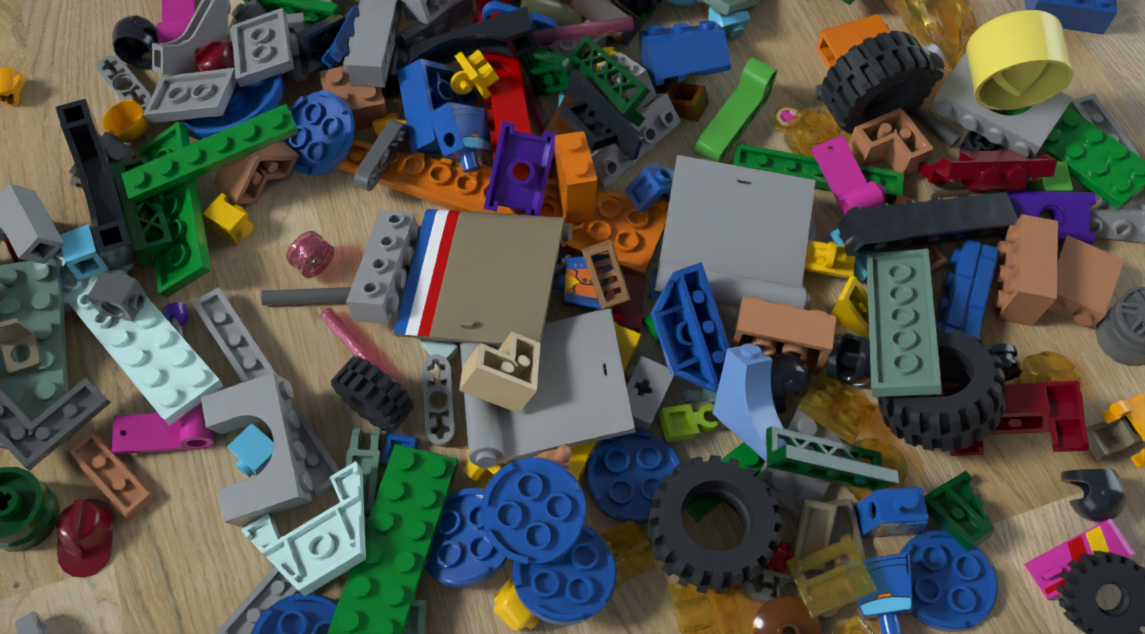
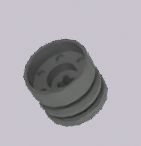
[1095,287,1145,366]

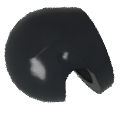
[112,15,159,68]
[827,333,871,386]
[770,353,811,416]
[1061,469,1127,522]

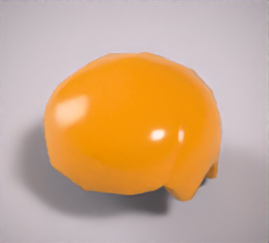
[101,99,149,143]

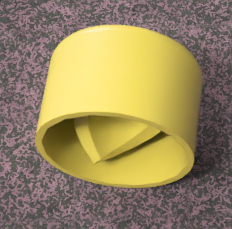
[966,10,1073,110]

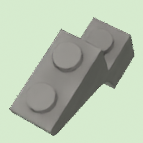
[152,0,231,75]

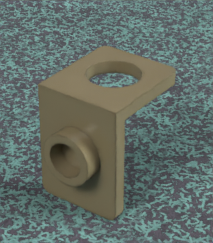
[0,318,42,374]

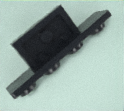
[282,13,345,82]
[559,69,644,161]

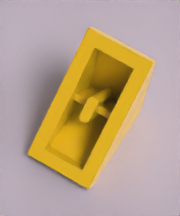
[831,276,869,338]

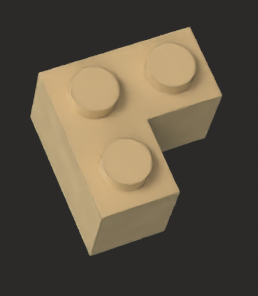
[459,332,540,413]

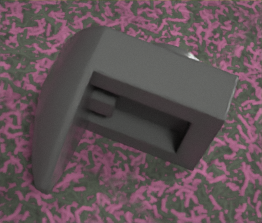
[229,0,269,29]

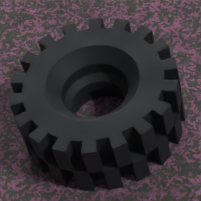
[330,356,415,434]
[1057,550,1145,634]

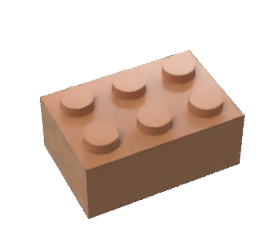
[993,214,1058,326]
[730,297,836,375]

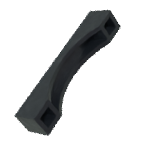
[381,6,540,99]
[55,99,140,271]

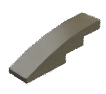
[1086,416,1144,460]

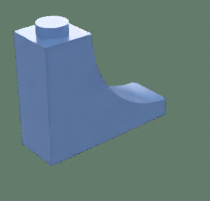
[712,344,788,462]

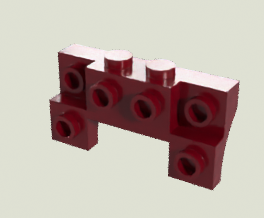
[918,150,1057,193]
[944,380,1089,456]

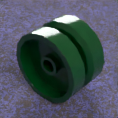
[0,467,60,552]

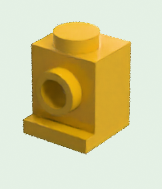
[202,193,254,245]

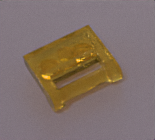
[786,534,877,619]

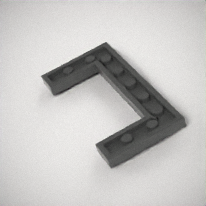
[0,289,111,471]

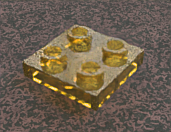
[796,374,876,445]
[667,582,755,634]

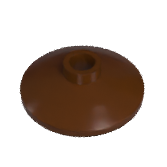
[752,596,822,634]

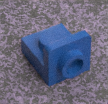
[624,167,672,212]

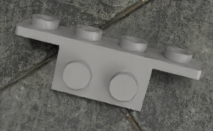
[1089,198,1145,243]

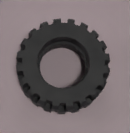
[821,31,937,134]
[877,329,1006,451]
[647,455,782,594]

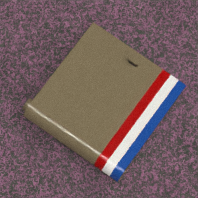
[393,209,572,346]

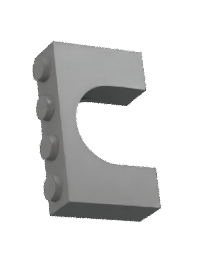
[931,52,1072,159]
[0,183,64,264]
[201,372,313,527]

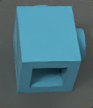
[60,224,108,280]
[227,423,274,478]

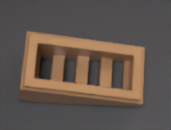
[581,240,631,310]

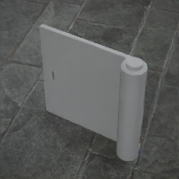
[655,155,816,310]
[460,308,636,468]

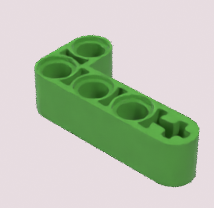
[694,57,777,163]

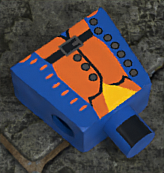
[551,254,614,312]

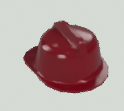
[193,40,235,72]
[56,498,114,578]

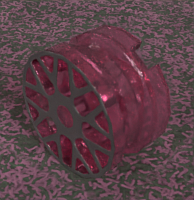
[286,231,335,278]

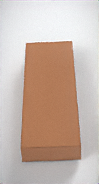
[67,430,156,521]

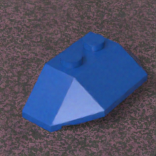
[651,262,730,392]

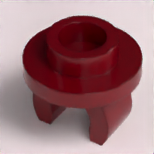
[767,541,793,573]

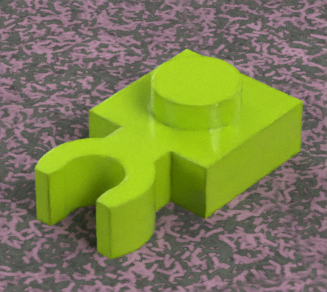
[658,404,718,442]

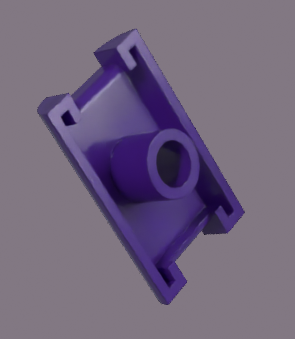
[484,121,558,216]
[1001,190,1096,246]

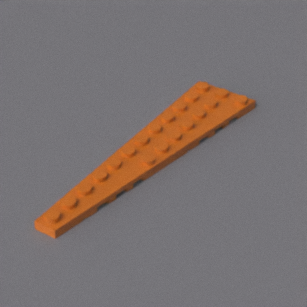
[336,140,669,276]

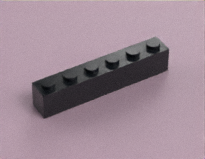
[837,191,1018,256]

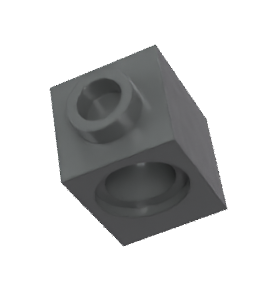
[87,271,147,321]

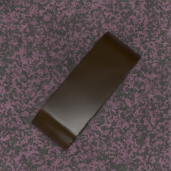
[568,0,643,46]

